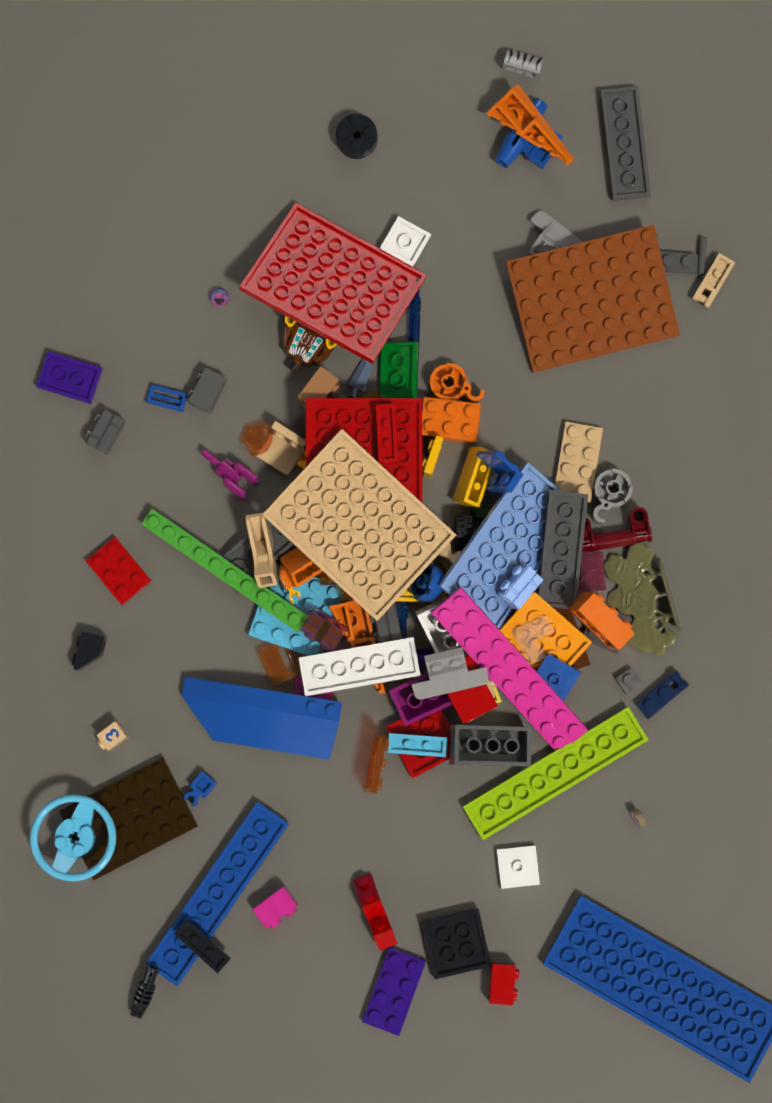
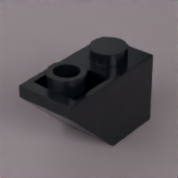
[72,632,107,671]

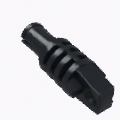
[130,964,160,1019]

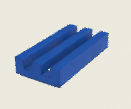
[146,384,188,413]

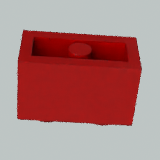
[489,962,519,1006]

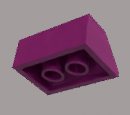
[389,673,453,726]

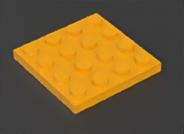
[500,591,592,670]

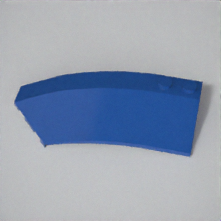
[181,677,342,760]

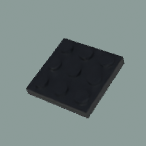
[421,908,492,980]

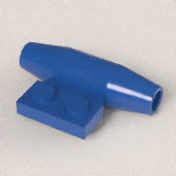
[495,98,563,169]

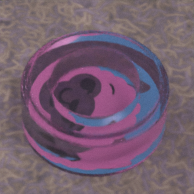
[210,288,229,308]

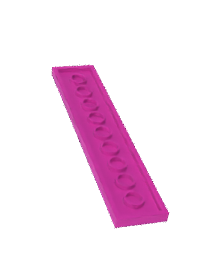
[431,587,588,754]

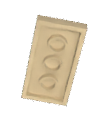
[555,422,603,503]

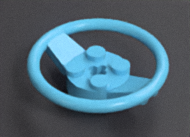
[30,794,116,882]

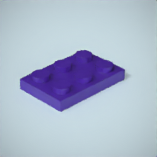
[36,351,103,405]

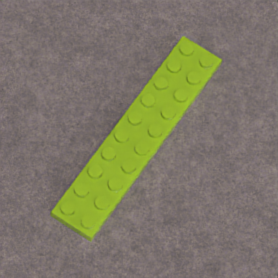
[463,707,648,840]

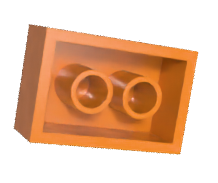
[422,397,481,445]
[568,592,635,650]

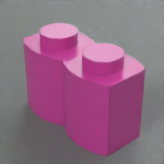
[252,885,298,929]

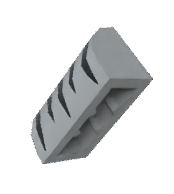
[502,48,544,80]

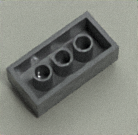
[449,725,531,767]

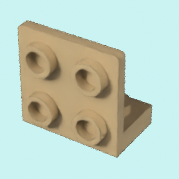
[256,421,306,476]

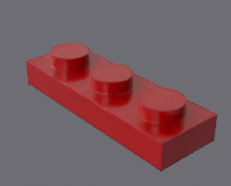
[375,404,398,463]

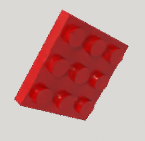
[385,710,450,779]

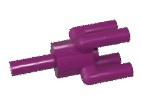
[201,449,260,501]

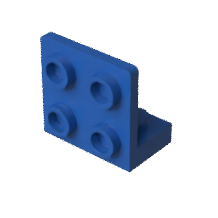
[476,450,524,493]

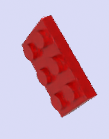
[86,537,152,606]

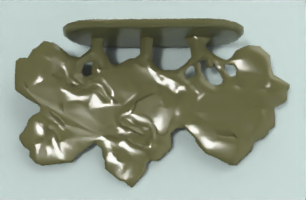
[603,542,681,655]

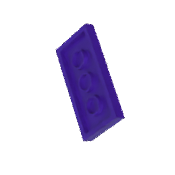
[362,947,426,1036]

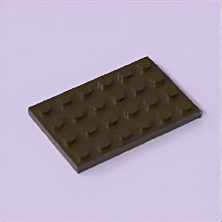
[59,757,198,880]

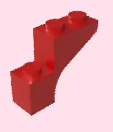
[353,873,398,951]

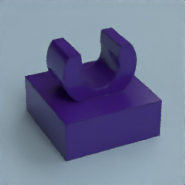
[416,647,434,671]

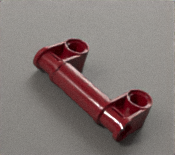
[582,507,653,552]

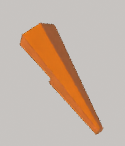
[486,84,575,166]
[329,599,386,694]

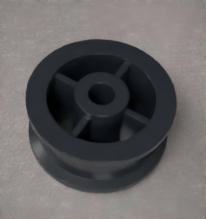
[336,114,378,159]

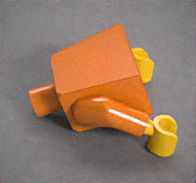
[279,547,331,604]

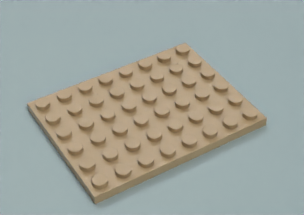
[262,429,456,621]

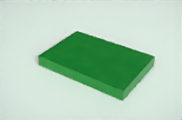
[379,341,419,398]

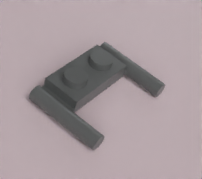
[656,233,707,275]

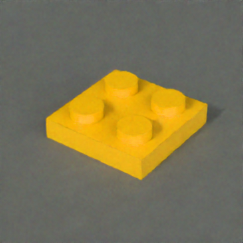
[422,436,444,480]

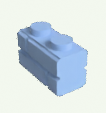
[497,564,543,610]

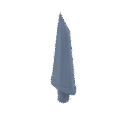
[347,359,373,398]

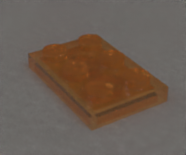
[364,734,389,794]

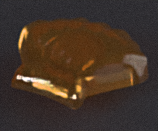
[240,423,273,457]

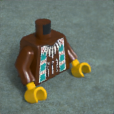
[282,316,337,373]

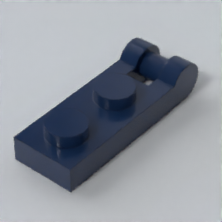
[635,670,689,719]

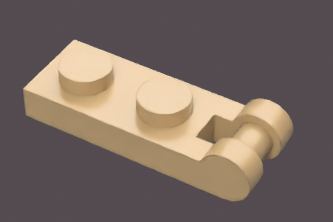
[692,253,735,308]

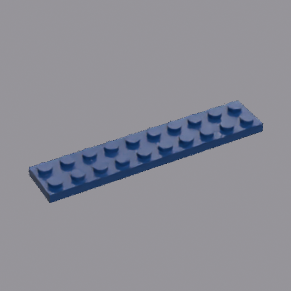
[146,802,289,987]

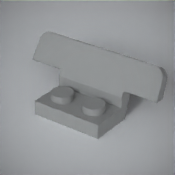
[528,211,583,255]
[411,647,489,700]

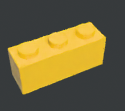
[452,447,492,508]

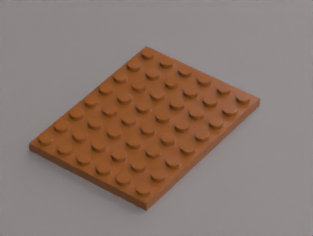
[506,224,680,373]

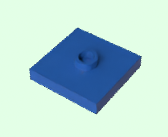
[536,652,581,701]

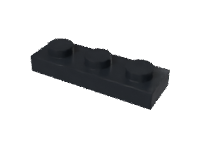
[174,919,231,974]

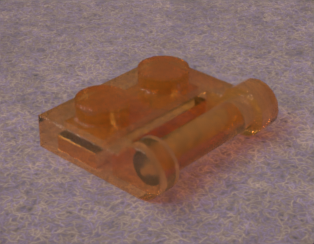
[258,644,301,687]

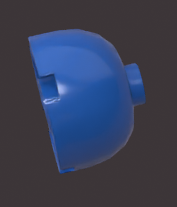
[410,563,445,602]

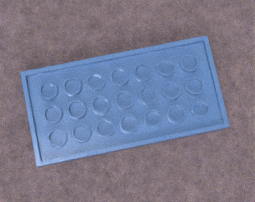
[438,462,562,629]

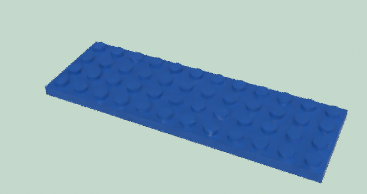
[542,895,772,1083]

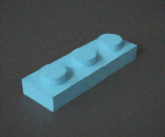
[388,733,447,757]

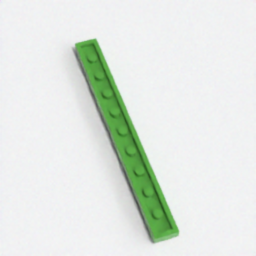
[142,509,310,633]

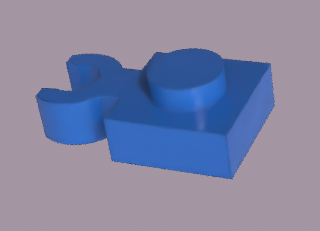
[184,771,217,807]

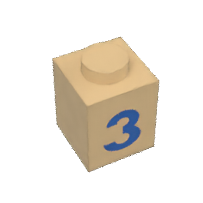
[96,721,129,751]

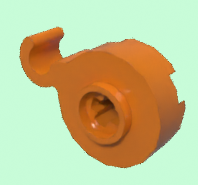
[429,363,484,403]

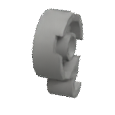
[592,469,633,525]

